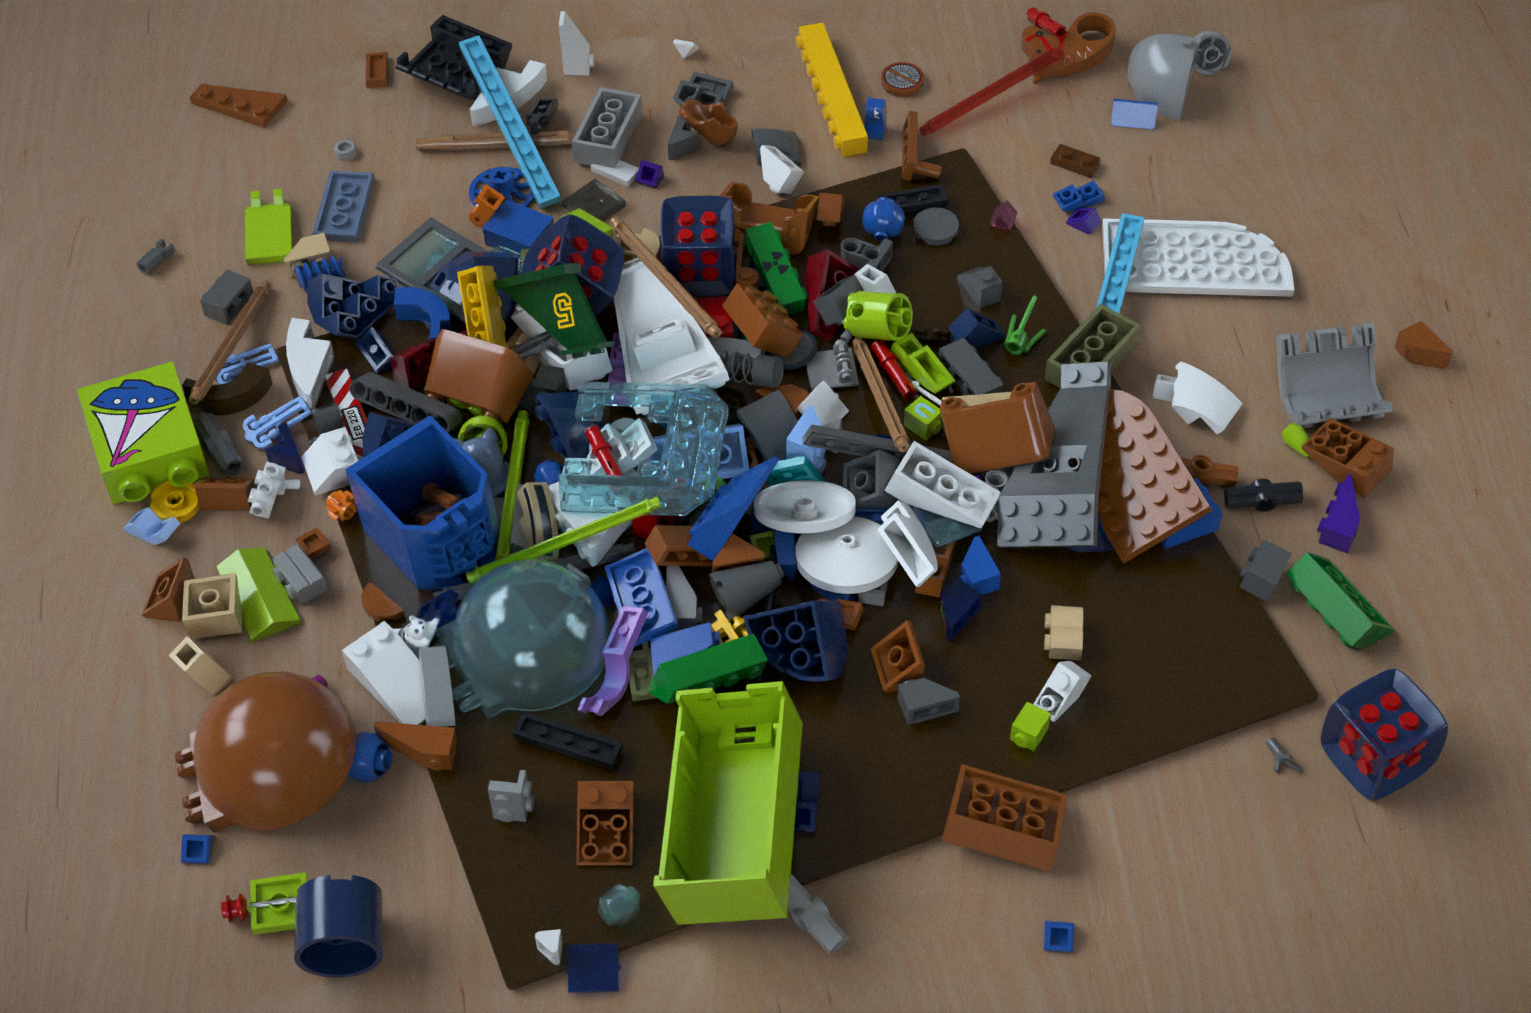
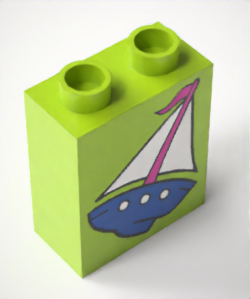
[77,361,210,505]

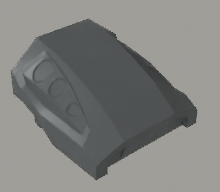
[751,127,801,167]

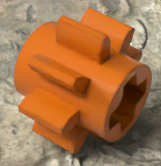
[326,490,357,521]

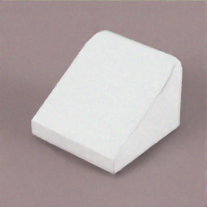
[1153,374,1177,402]

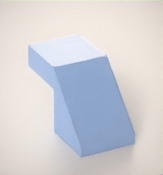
[123,507,181,545]

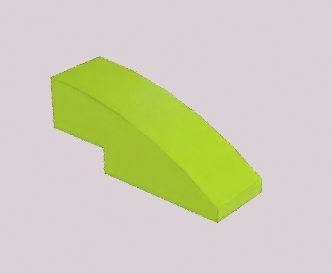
[891,333,956,394]

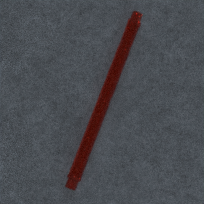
[919,46,1065,136]

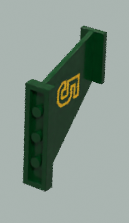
[494,262,614,359]

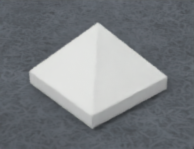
[673,39,699,59]

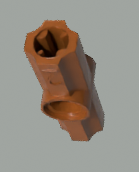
[1181,455,1239,487]

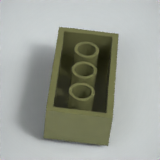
[1045,304,1141,388]

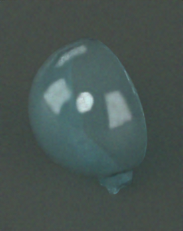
[434,559,610,718]

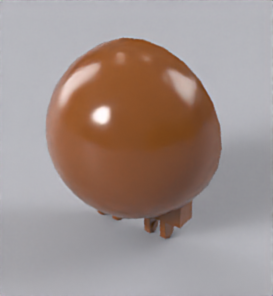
[174,671,356,832]

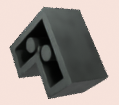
[513,364,567,418]

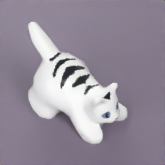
[393,616,439,659]

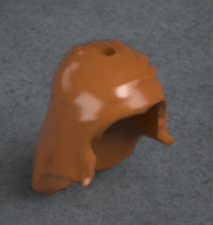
[679,99,738,147]

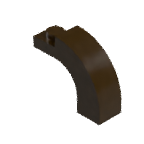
[182,362,273,415]

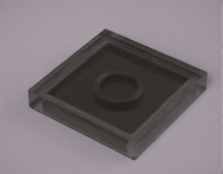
[562,179,626,222]

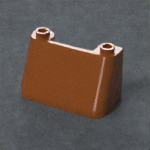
[720,181,819,254]
[424,329,534,424]
[940,382,1055,474]

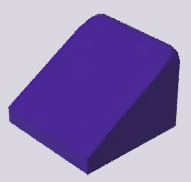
[1066,208,1101,234]

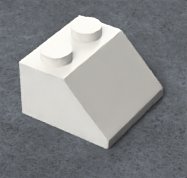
[302,427,358,496]

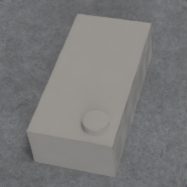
[572,87,642,168]

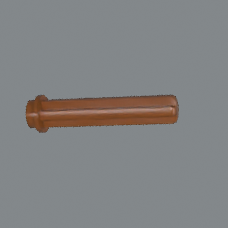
[421,482,459,509]

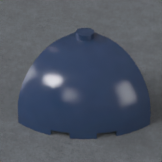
[743,601,847,681]

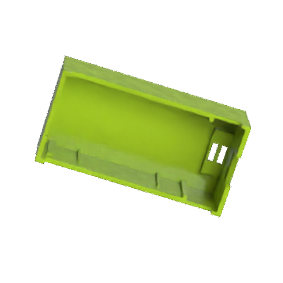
[653,681,803,925]

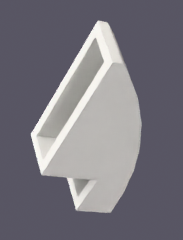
[470,60,547,126]
[286,318,334,410]
[877,500,937,587]

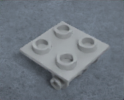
[806,340,859,391]

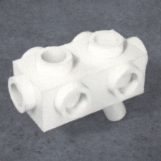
[248,462,300,519]

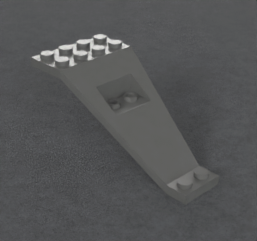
[997,362,1111,548]

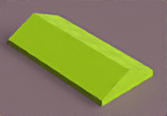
[216,547,301,643]

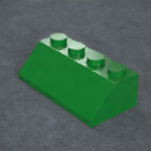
[1286,552,1395,649]
[648,633,768,704]

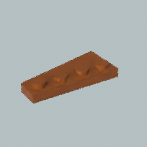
[190,84,288,128]

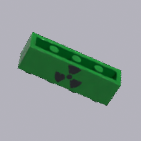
[744,221,807,315]

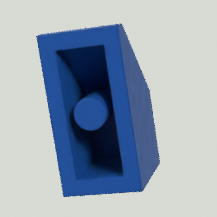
[958,536,1001,598]

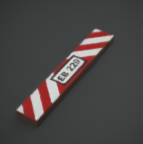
[324,368,367,461]

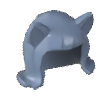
[454,429,509,497]

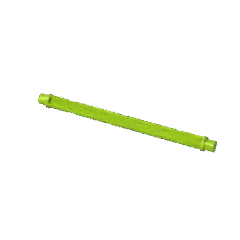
[494,410,530,572]
[466,496,662,584]

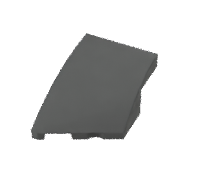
[673,72,734,106]
[737,390,798,462]

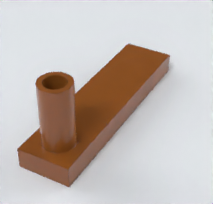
[902,110,941,181]

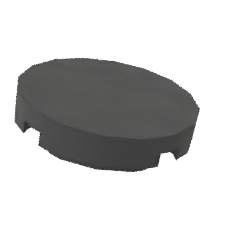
[913,207,959,246]

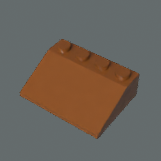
[942,764,1067,872]

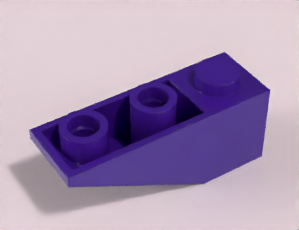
[1317,474,1360,554]

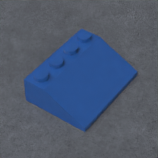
[687,456,779,561]

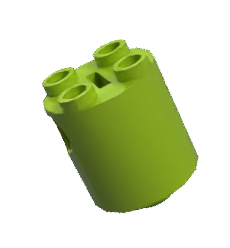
[843,291,913,341]

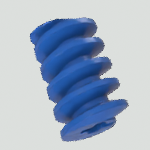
[294,256,346,293]

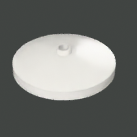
[754,480,856,533]
[796,517,898,594]

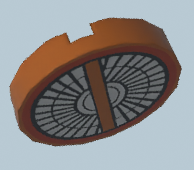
[881,62,924,97]

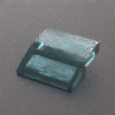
[912,507,982,548]

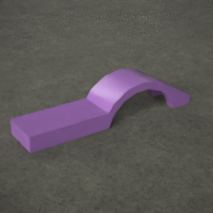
[577,606,648,716]

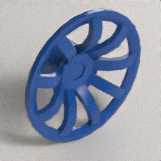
[469,167,534,215]

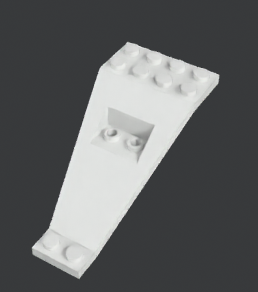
[614,258,730,415]

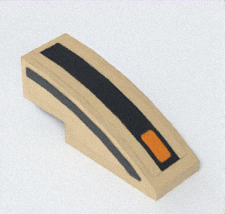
[516,482,559,564]

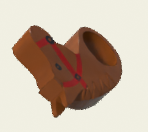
[1021,12,1116,84]

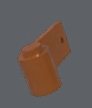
[733,233,759,290]

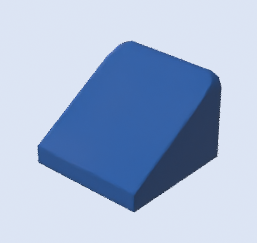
[181,834,214,863]
[1044,920,1074,952]

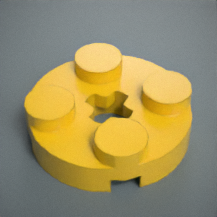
[150,480,200,526]

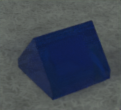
[588,575,616,609]

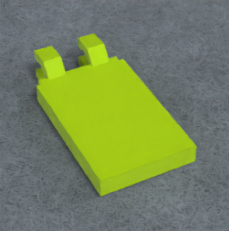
[245,188,293,265]

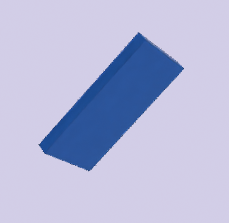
[605,548,679,647]

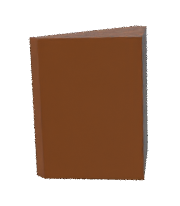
[194,477,255,510]
[712,533,765,572]
[141,557,195,622]
[870,620,925,693]

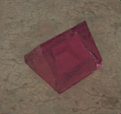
[990,200,1018,230]

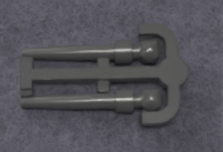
[511,331,558,360]

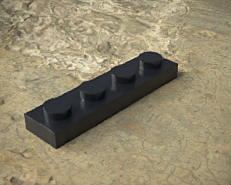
[512,712,623,770]

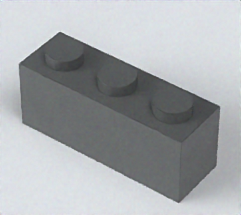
[939,338,1004,396]

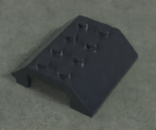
[395,15,512,100]

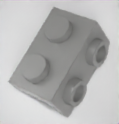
[488,770,534,822]

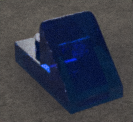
[265,422,304,474]
[416,589,459,633]

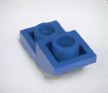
[1053,180,1105,211]

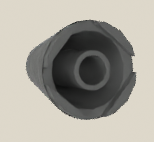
[709,560,784,621]

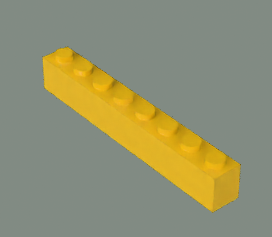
[796,22,868,157]

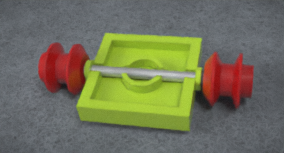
[221,872,308,935]

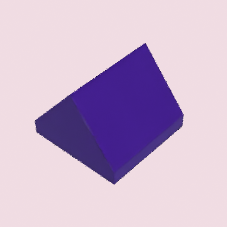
[636,160,664,188]

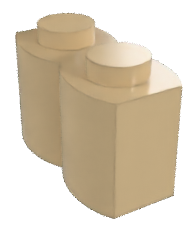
[1044,605,1083,661]

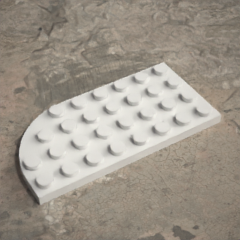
[1102,218,1294,297]

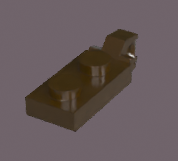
[884,320,951,346]

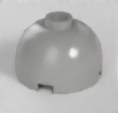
[1193,30,1232,75]

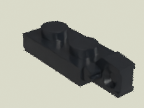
[526,99,559,134]

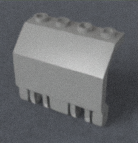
[1276,322,1393,428]

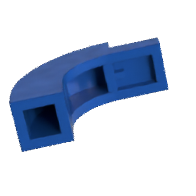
[394,287,452,341]

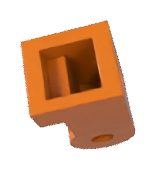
[469,184,505,227]

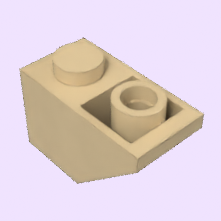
[284,233,331,278]
[169,636,233,697]

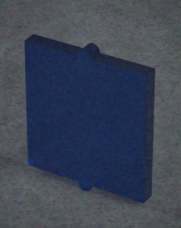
[565,943,621,993]

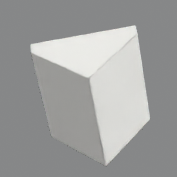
[535,929,563,965]

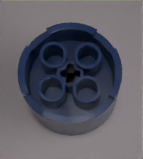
[294,875,383,978]

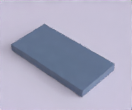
[312,171,375,242]

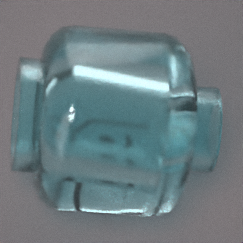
[598,884,641,927]

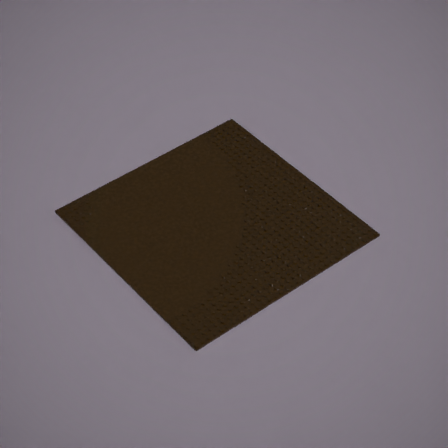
[277,148,1319,990]

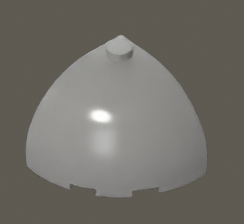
[1127,34,1198,121]

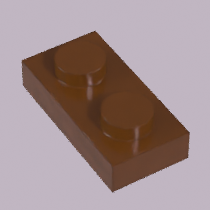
[1050,144,1101,178]

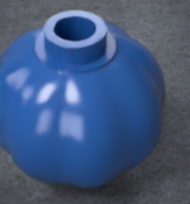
[862,197,905,242]
[348,732,393,783]

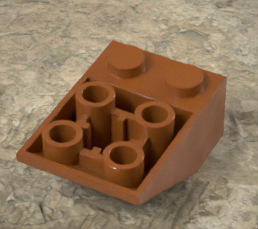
[1302,418,1394,498]
[576,781,635,865]

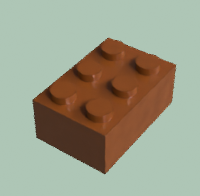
[722,283,803,358]

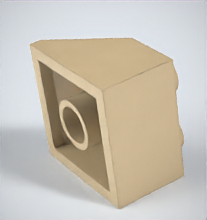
[182,573,242,640]

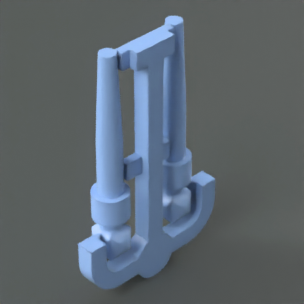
[215,343,279,385]
[243,396,311,450]

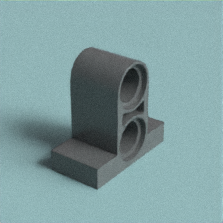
[841,238,893,272]

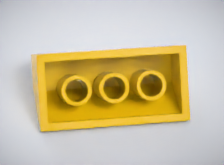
[457,266,509,348]

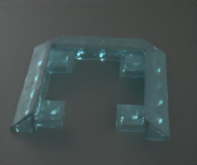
[559,382,729,516]

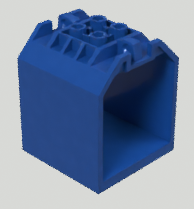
[345,415,500,591]

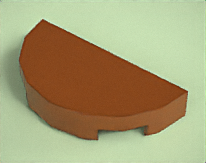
[361,582,405,621]

